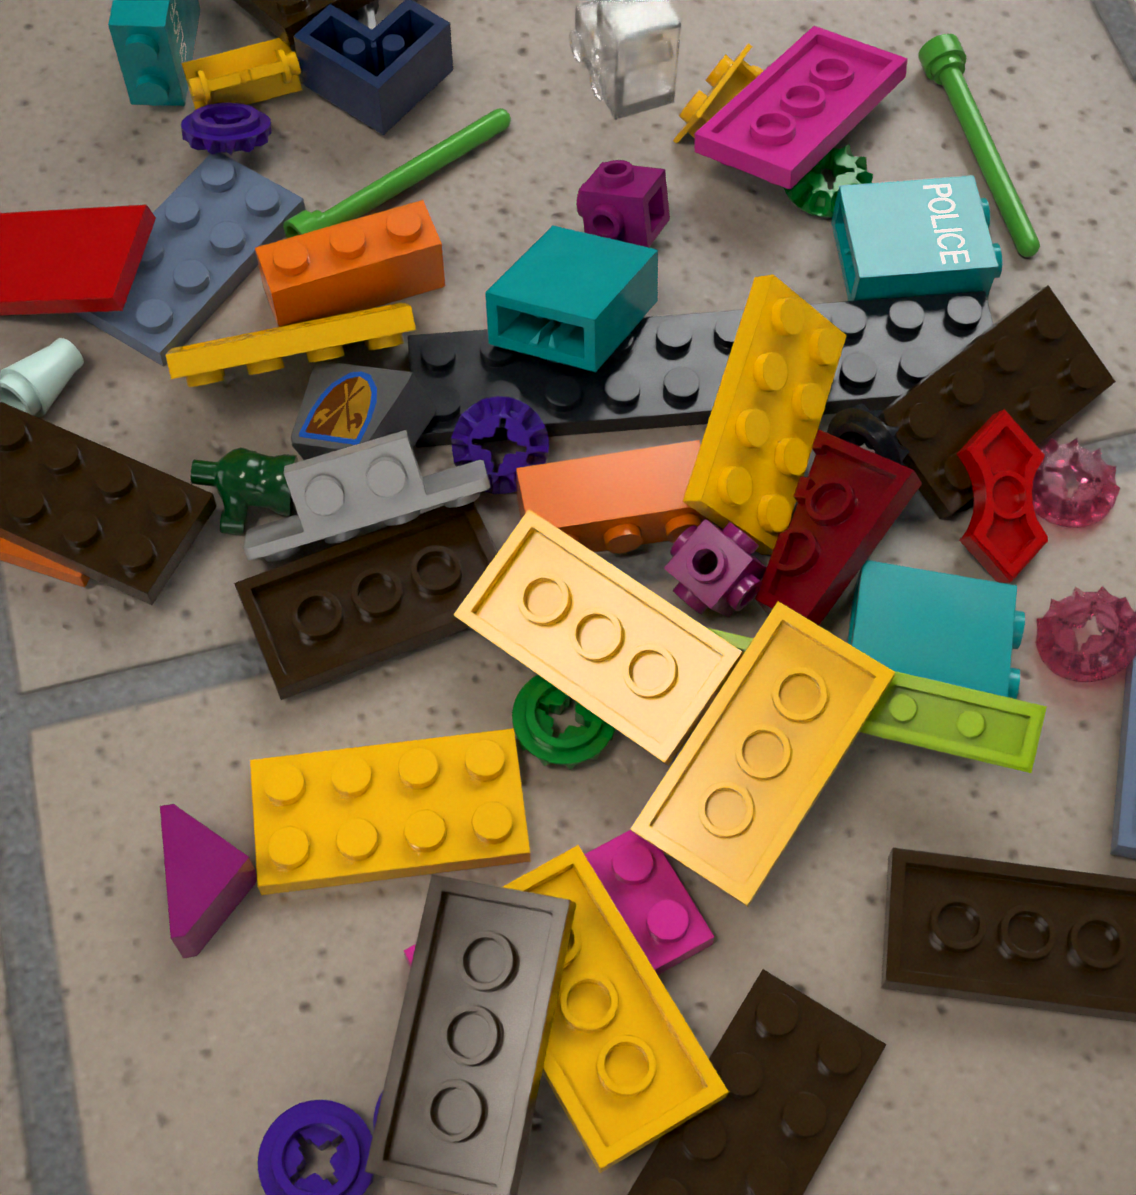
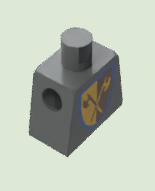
[291,361,437,460]

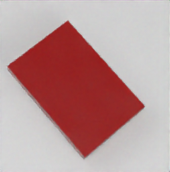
[0,204,156,316]

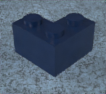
[293,0,453,135]

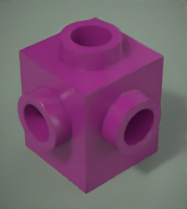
[576,160,670,248]
[664,519,767,617]

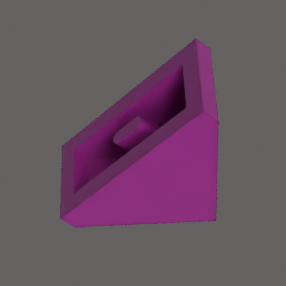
[160,804,257,958]

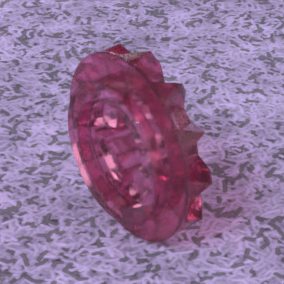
[1032,438,1120,528]
[1035,586,1136,682]

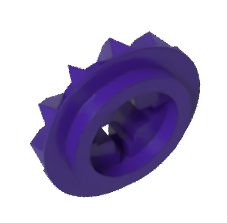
[181,103,272,155]
[451,396,549,494]
[257,1100,374,1195]

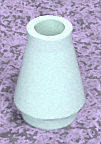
[0,338,84,417]

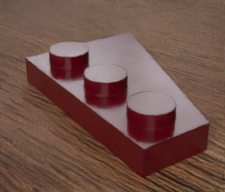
[755,429,922,626]

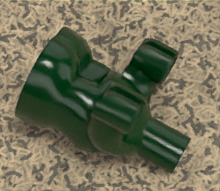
[190,447,298,536]

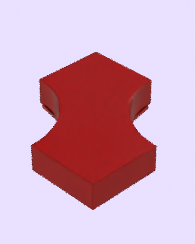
[956,409,1049,584]

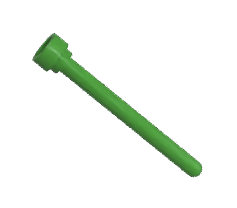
[918,34,1040,257]
[283,108,511,238]

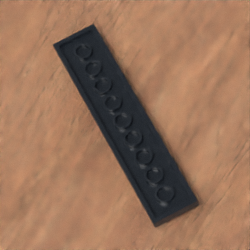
[407,291,993,448]

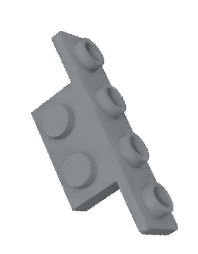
[243,430,490,562]

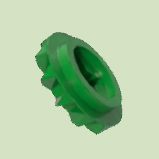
[784,144,873,218]
[512,675,615,770]

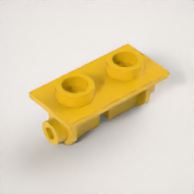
[181,38,303,110]
[673,43,764,144]

